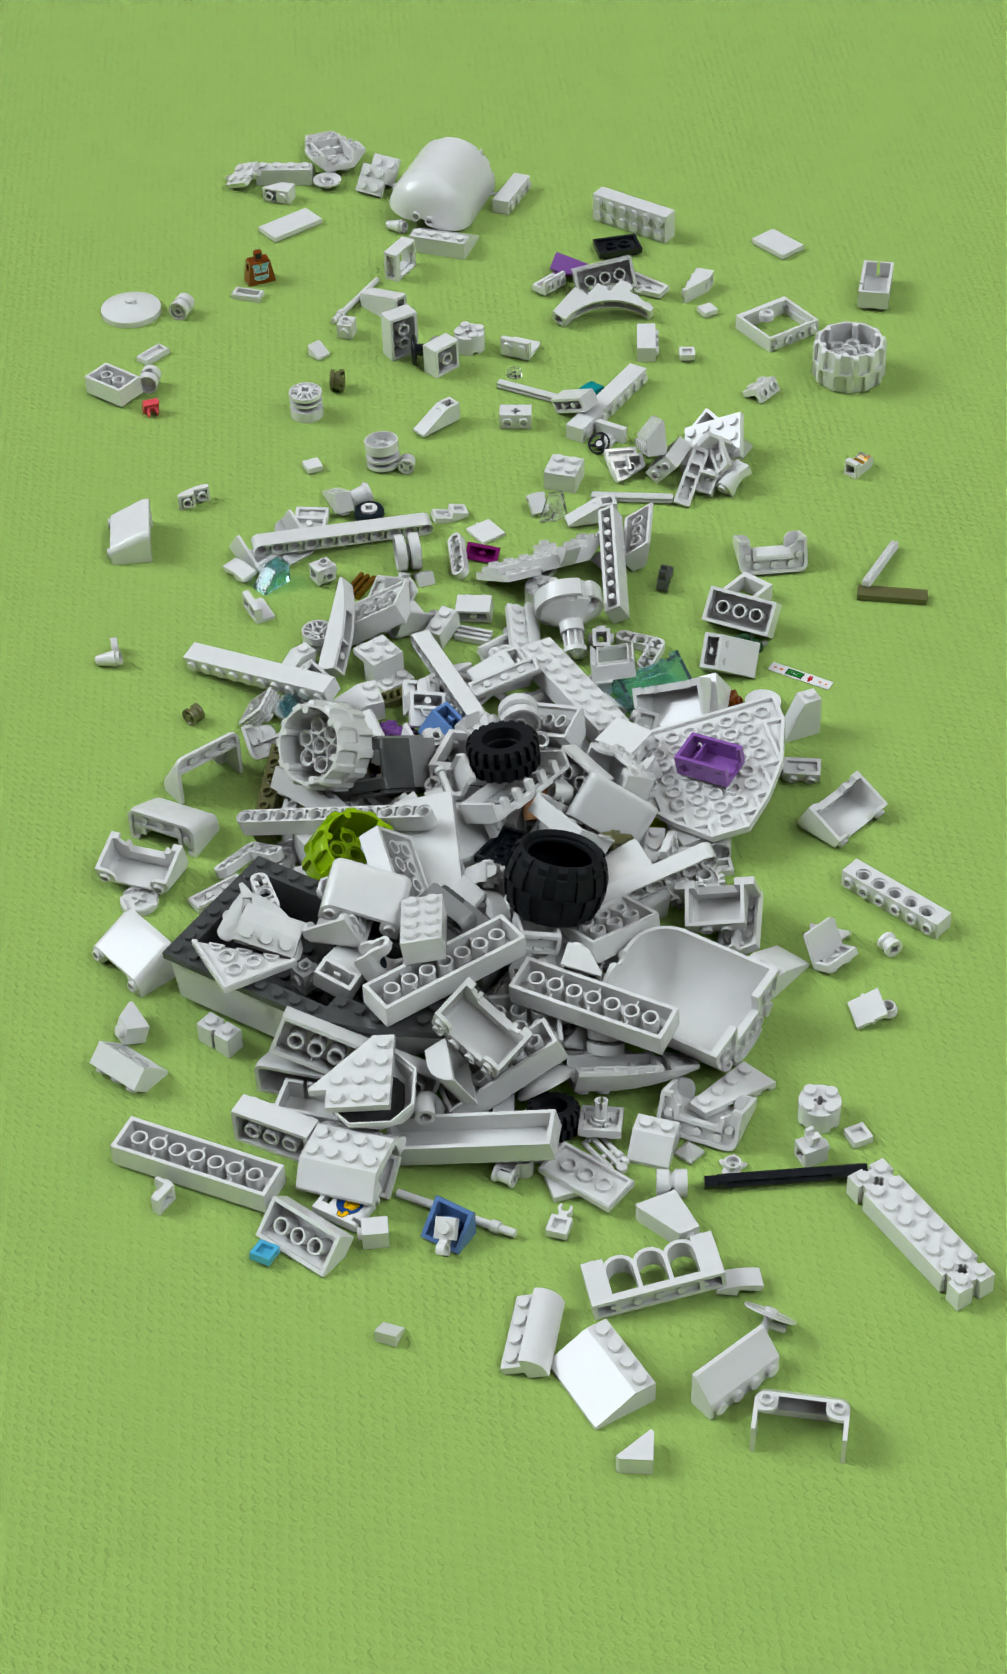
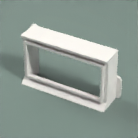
[590,642,636,685]
[528,791,615,854]

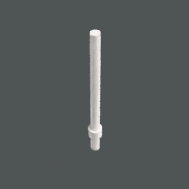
[331,277,380,324]
[396,1189,517,1238]

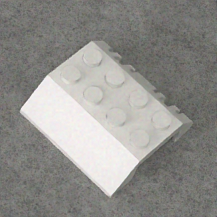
[296,1121,406,1207]

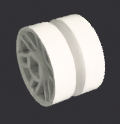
[302,620,329,657]
[587,1029,625,1057]

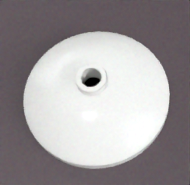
[517,1065,575,1101]

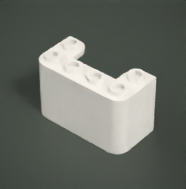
[586,741,656,801]
[432,977,533,1079]

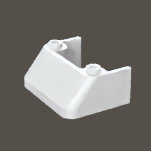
[749,1389,851,1464]

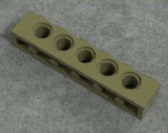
[253,743,285,844]

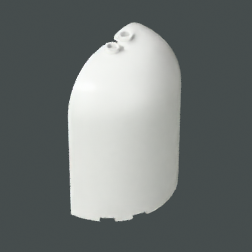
[389,137,495,231]
[602,926,779,1072]

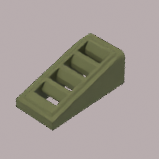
[381,686,403,708]

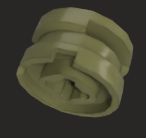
[330,369,345,392]

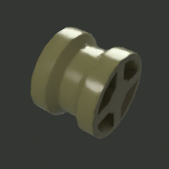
[182,703,205,726]

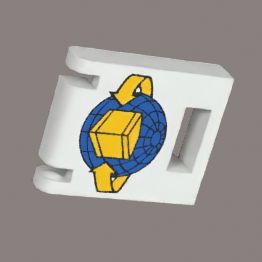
[312,1195,380,1232]

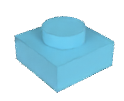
[249,1239,280,1266]

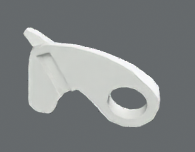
[217,882,303,962]

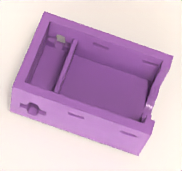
[674,732,745,788]

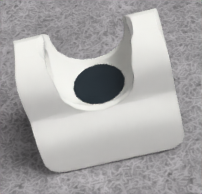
[354,936,404,982]

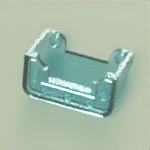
[612,650,692,714]

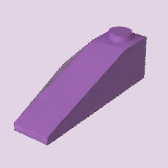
[550,252,588,277]

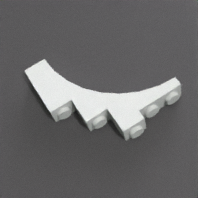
[552,279,654,327]

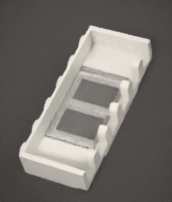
[459,750,571,824]

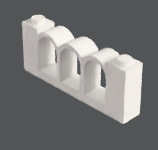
[580,1231,727,1320]

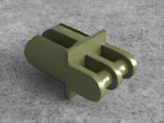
[598,830,634,851]

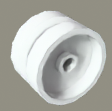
[393,532,422,572]
[498,693,541,732]

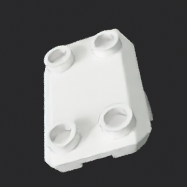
[434,753,476,802]

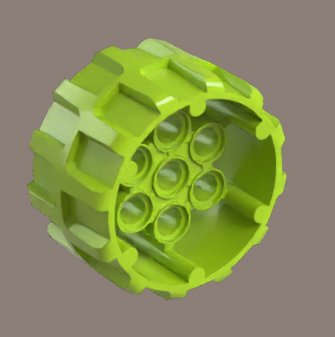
[302,807,393,881]

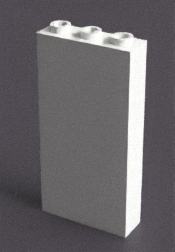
[394,791,464,888]

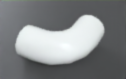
[414,1091,446,1125]

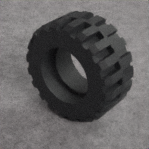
[466,720,541,784]

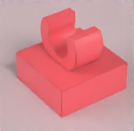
[142,398,159,418]

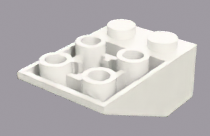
[699,632,761,678]
[467,646,533,697]
[313,945,366,999]

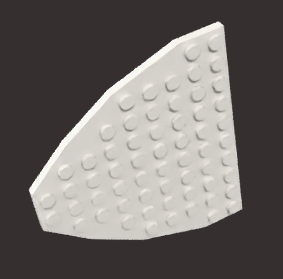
[640,694,786,842]

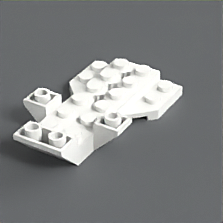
[476,533,600,582]

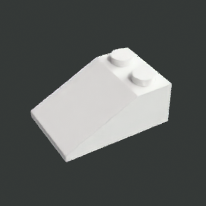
[332,680,386,720]
[749,945,809,999]

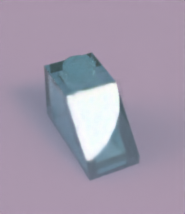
[254,557,290,596]

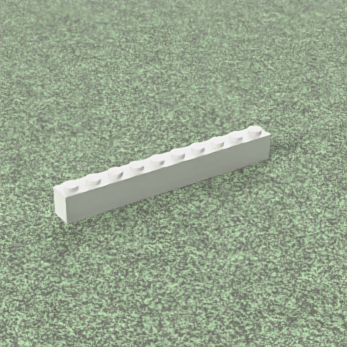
[183,642,340,701]

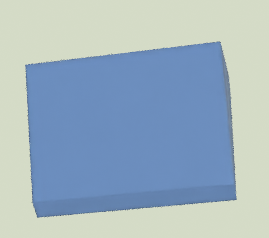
[421,1195,476,1254]

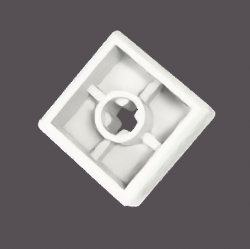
[239,687,280,727]

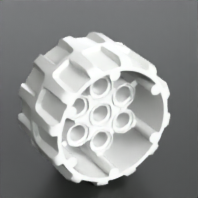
[812,321,887,394]
[276,699,374,791]

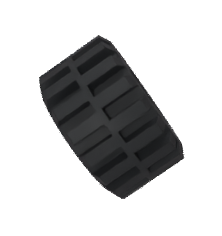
[526,1091,580,1143]

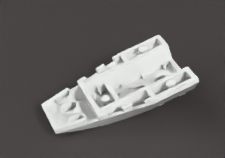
[305,131,366,173]
[564,1050,700,1094]

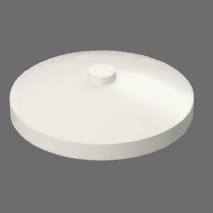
[101,292,162,328]

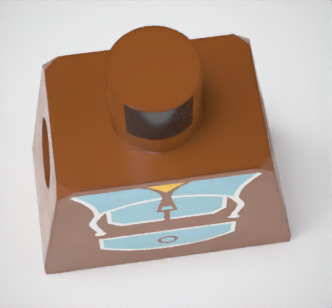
[244,249,276,287]

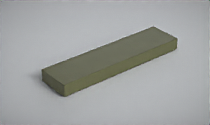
[857,584,928,605]

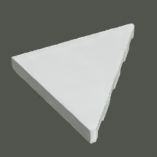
[191,939,298,994]

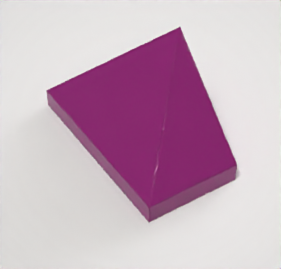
[466,542,501,563]

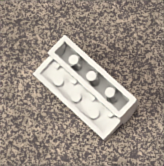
[505,602,541,648]
[718,891,763,956]
[500,1288,565,1378]

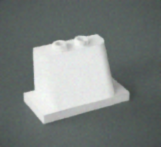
[675,876,761,934]

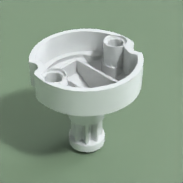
[533,578,604,660]

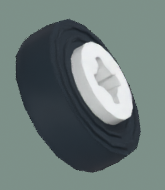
[354,501,384,521]

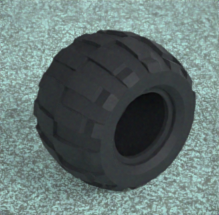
[503,829,609,928]

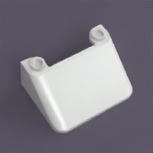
[229,509,314,577]
[164,732,243,804]

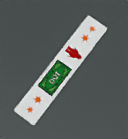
[768,662,834,690]

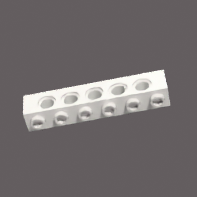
[841,859,952,940]

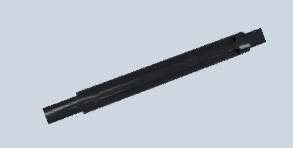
[704,1163,868,1189]

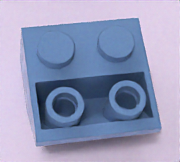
[418,701,463,735]

